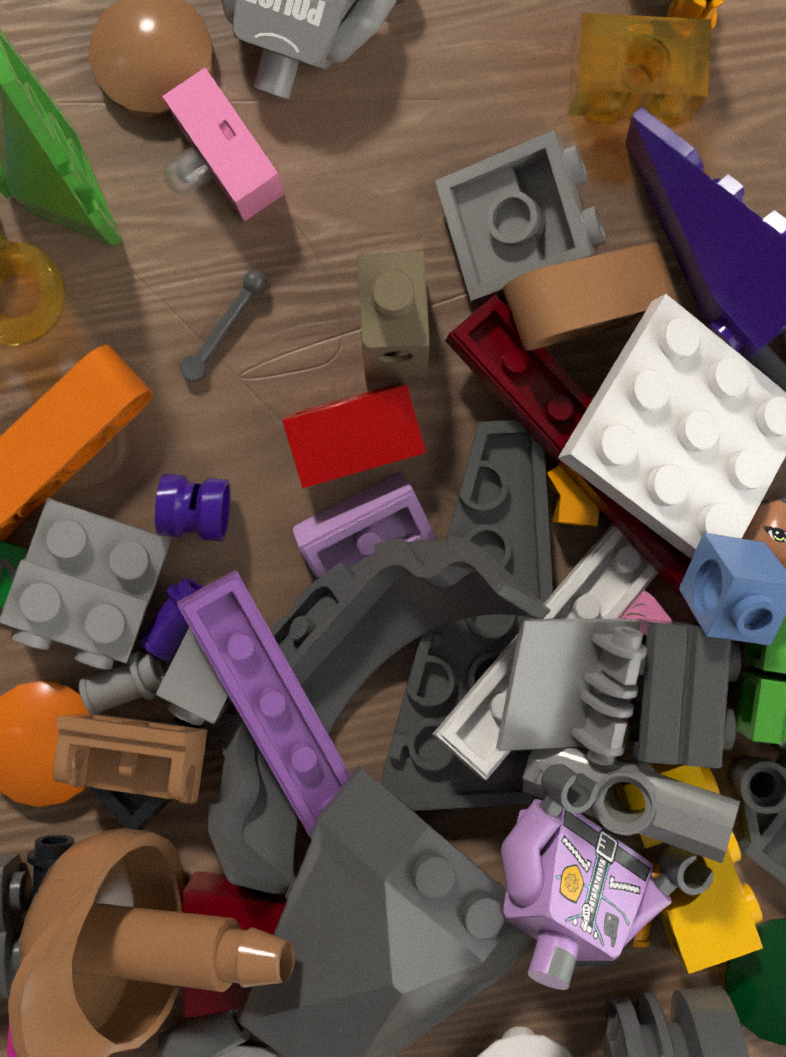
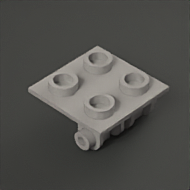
[496,619,647,765]

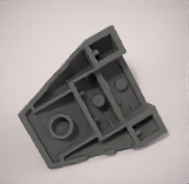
[237,765,534,1057]

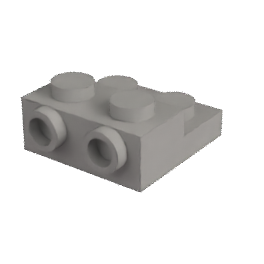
[435,130,607,304]
[0,498,172,670]

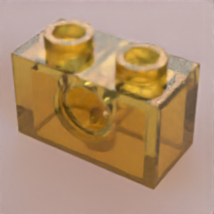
[568,13,712,127]

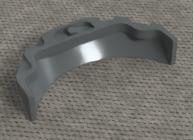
[208,536,551,896]

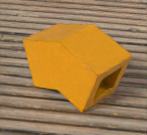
[546,465,600,527]

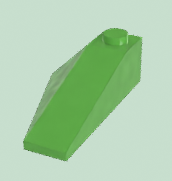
[0,28,123,246]

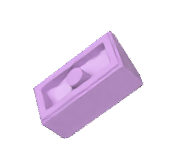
[293,472,436,579]

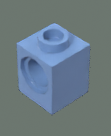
[679,532,786,646]

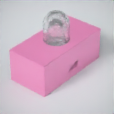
[162,68,285,222]

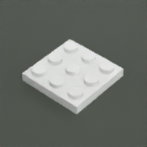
[558,294,786,560]

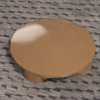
[89,0,214,119]

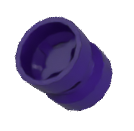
[155,474,231,542]

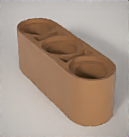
[503,242,680,351]

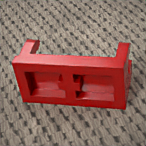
[282,381,426,489]

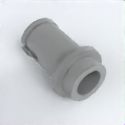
[79,651,166,715]

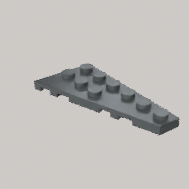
[380,420,553,811]

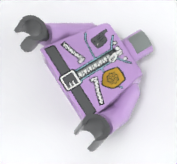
[501,764,713,990]

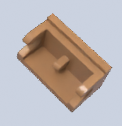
[53,713,208,804]

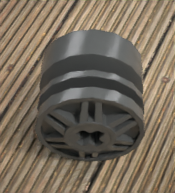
[603,986,749,1057]

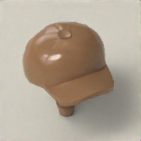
[8,828,295,1057]

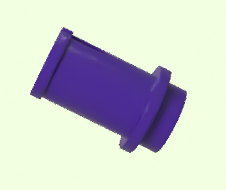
[138,577,203,662]

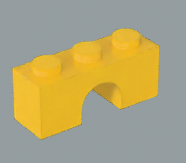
[614,762,763,974]

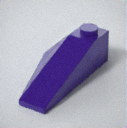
[625,107,786,361]

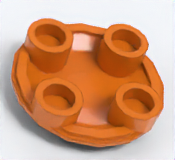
[0,678,89,807]

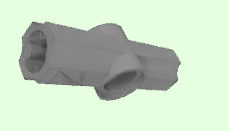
[523,747,740,863]

